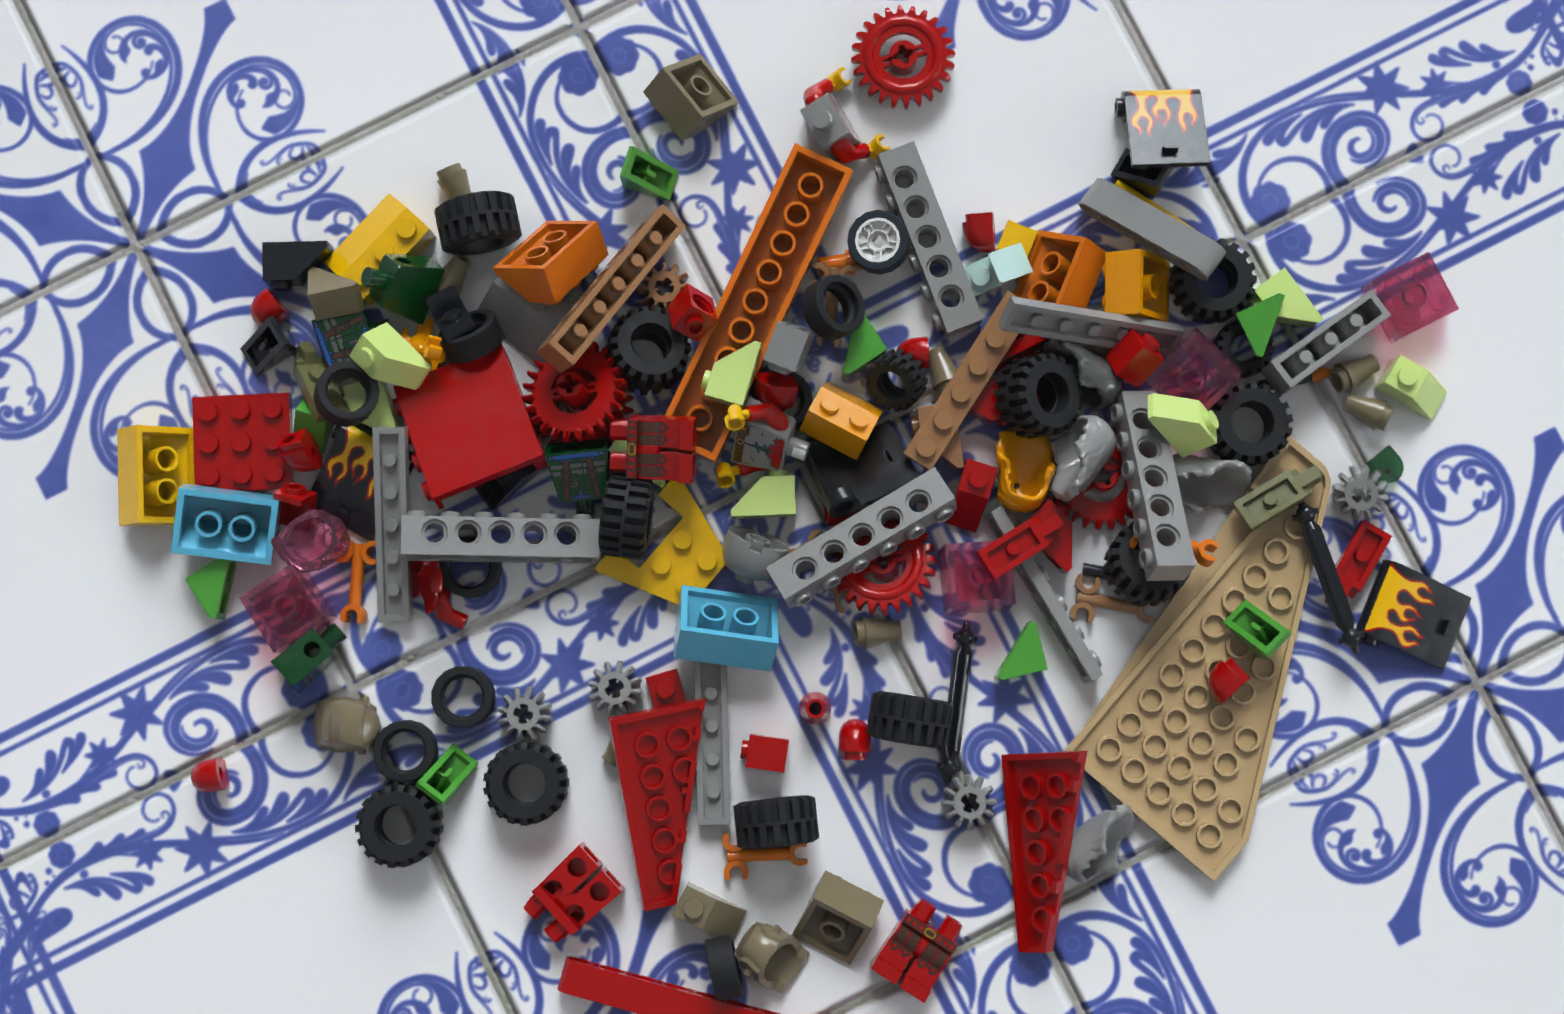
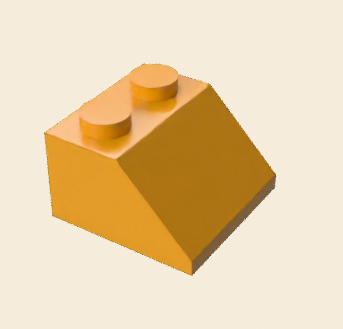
[1102,248,1170,322]
[800,381,884,460]

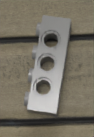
[1260,289,1391,395]
[763,320,816,375]

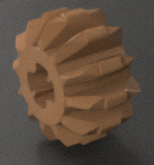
[638,262,692,315]

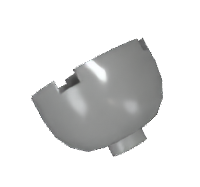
[722,526,789,584]

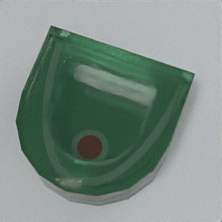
[1364,445,1404,484]

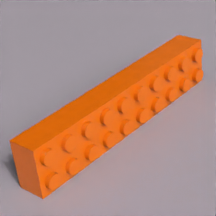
[665,143,853,465]

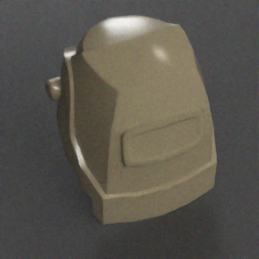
[313,696,381,755]
[734,922,810,993]

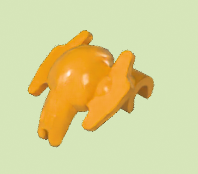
[400,317,446,371]

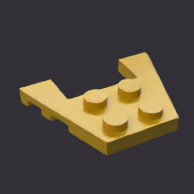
[594,481,726,605]

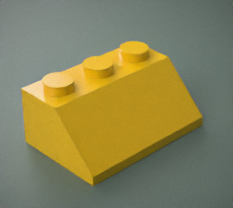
[323,194,436,306]
[117,425,195,527]

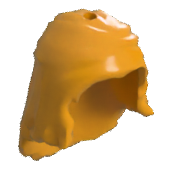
[996,429,1056,514]

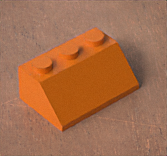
[493,221,609,306]
[1013,230,1106,308]

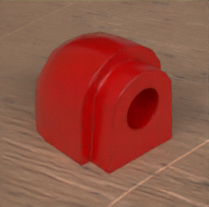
[962,212,996,253]
[250,288,290,326]
[896,337,929,371]
[755,372,798,411]
[278,428,323,472]
[1208,657,1250,706]
[838,718,871,760]
[191,757,230,793]

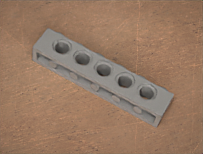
[874,141,984,338]
[1110,391,1196,581]
[766,467,957,609]
[399,510,600,564]

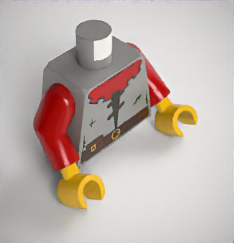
[800,67,891,163]
[716,397,810,488]

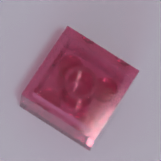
[1361,252,1459,343]
[1146,327,1242,410]
[937,540,1016,615]
[239,562,337,653]

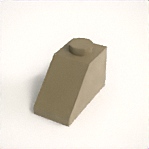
[672,881,747,939]

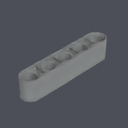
[1078,178,1226,280]

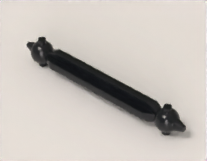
[1292,501,1365,654]
[936,621,977,783]

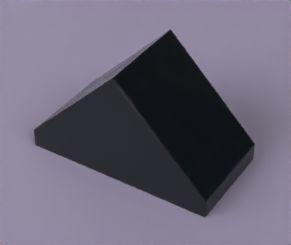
[1111,148,1173,200]
[240,316,298,376]

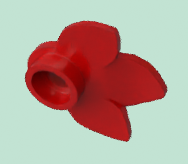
[411,561,443,614]

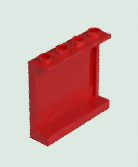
[392,343,548,509]

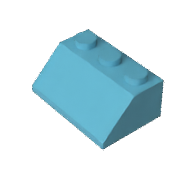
[171,484,281,565]
[674,585,779,672]

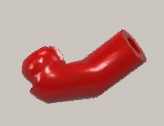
[433,586,469,630]

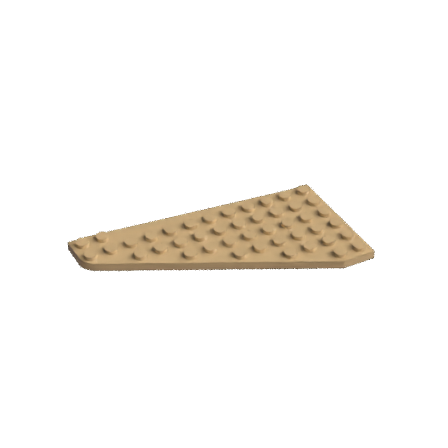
[1062,436,1331,882]

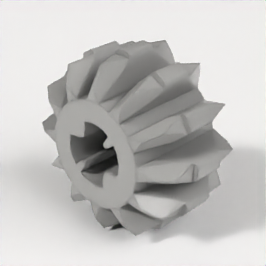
[1332,465,1389,520]
[588,661,643,716]
[497,686,553,741]
[941,774,997,830]

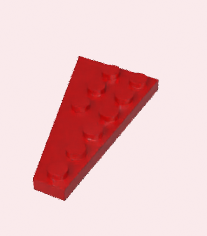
[608,697,706,911]
[1001,750,1088,953]

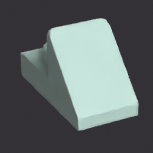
[963,242,1033,297]

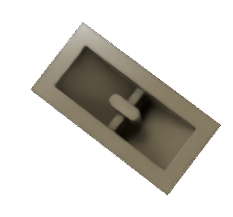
[307,266,366,321]

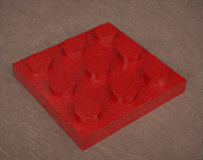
[192,392,294,492]

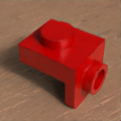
[273,483,318,532]

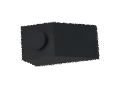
[262,241,334,291]

